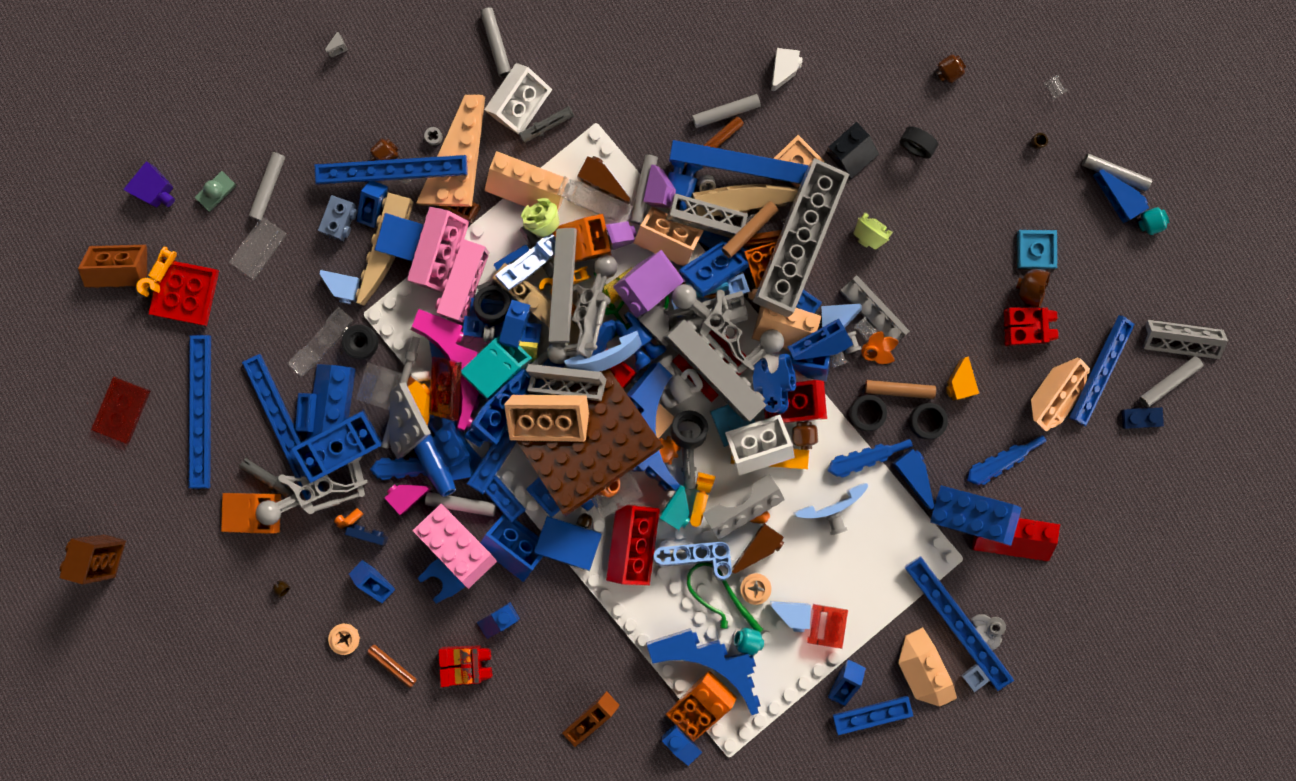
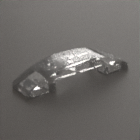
[557,176,634,222]
[287,307,353,376]

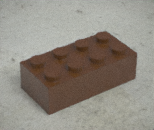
[59,534,126,585]

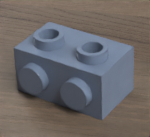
[318,195,358,242]

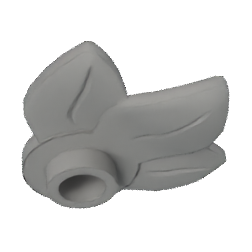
[971,614,1006,651]

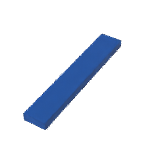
[1069,315,1135,427]

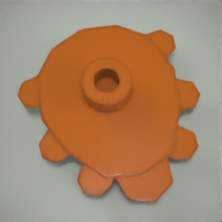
[659,436,681,465]

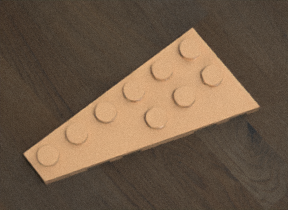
[416,95,485,207]

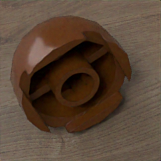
[1016,269,1051,308]

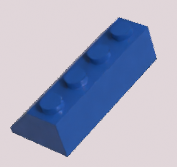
[307,364,356,444]

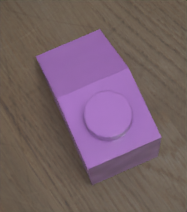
[643,164,676,209]
[606,221,637,250]

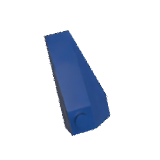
[470,369,531,445]

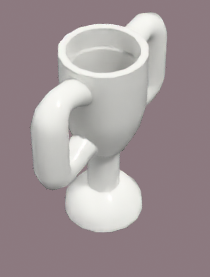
[659,355,703,408]

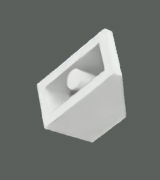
[771,48,802,91]

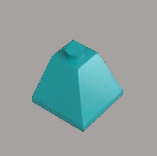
[659,485,690,530]

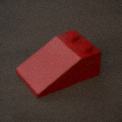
[762,380,827,423]

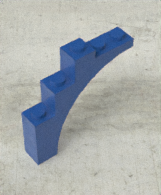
[627,362,680,491]
[647,628,761,715]

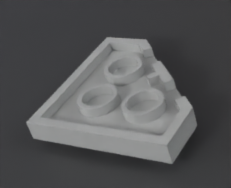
[389,382,431,459]

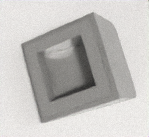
[325,32,348,57]

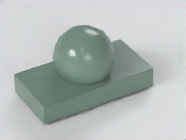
[195,171,237,212]

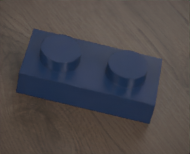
[1122,407,1164,429]
[345,524,388,545]

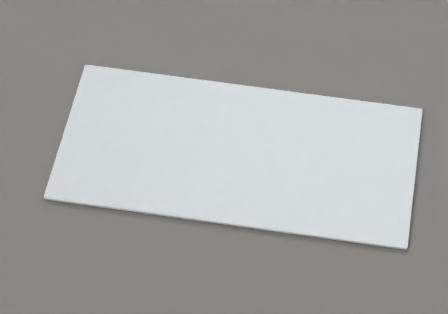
[364,123,963,757]

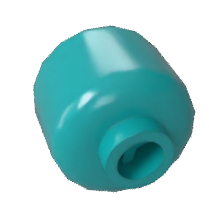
[1138,207,1170,235]
[734,628,764,655]

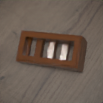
[439,202,481,224]

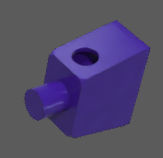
[123,161,175,208]

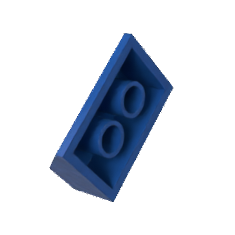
[480,514,543,582]

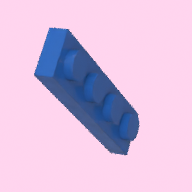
[832,696,913,735]

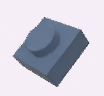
[961,664,990,692]

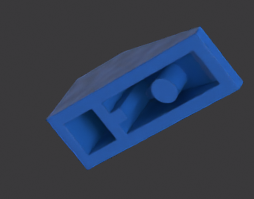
[1093,169,1149,223]
[788,319,854,360]
[892,449,934,509]

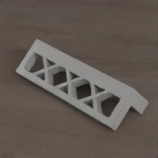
[666,193,748,238]
[840,275,910,341]
[667,291,749,333]
[1143,320,1228,359]
[526,364,607,401]

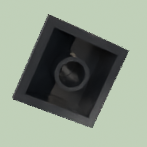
[826,122,879,180]

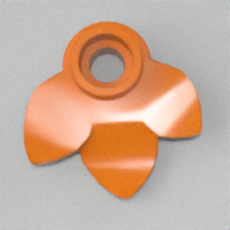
[861,331,899,364]

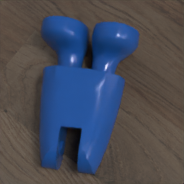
[667,156,704,211]
[615,311,667,371]

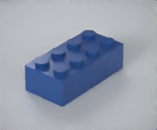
[930,485,1022,546]

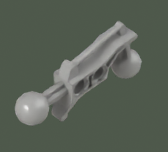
[547,254,618,364]
[672,284,784,373]
[255,444,368,525]

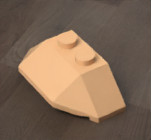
[1031,357,1090,431]
[898,627,957,707]

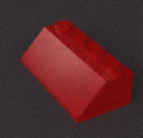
[606,503,660,586]
[972,518,1060,561]

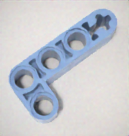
[653,542,732,581]

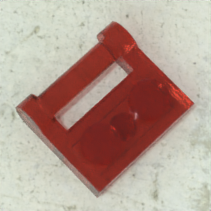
[807,604,848,649]

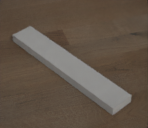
[549,228,577,343]

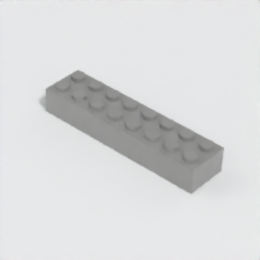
[753,158,849,317]

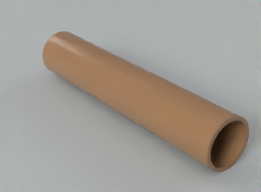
[721,201,779,258]
[865,380,936,399]

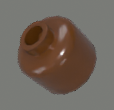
[936,55,966,83]
[370,139,399,161]
[792,421,818,450]

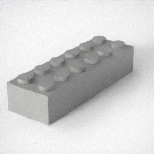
[663,320,766,422]

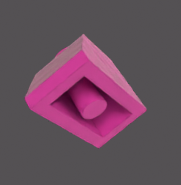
[385,484,432,515]

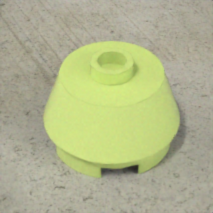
[521,198,560,237]
[854,213,893,249]

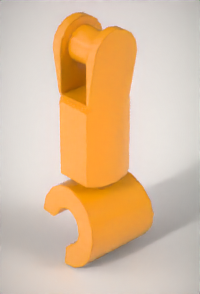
[136,247,177,297]
[539,266,591,297]
[690,472,716,527]

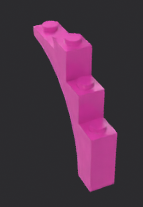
[410,309,485,432]

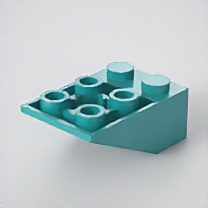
[460,335,532,399]

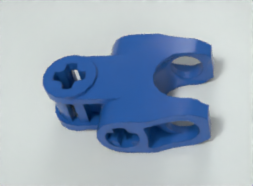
[753,354,796,414]
[417,558,466,604]

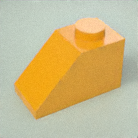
[946,356,979,400]
[408,380,433,426]

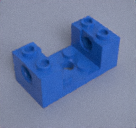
[291,410,382,483]

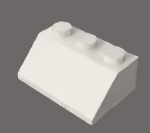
[484,63,552,135]
[725,415,795,476]

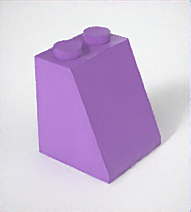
[613,250,684,317]

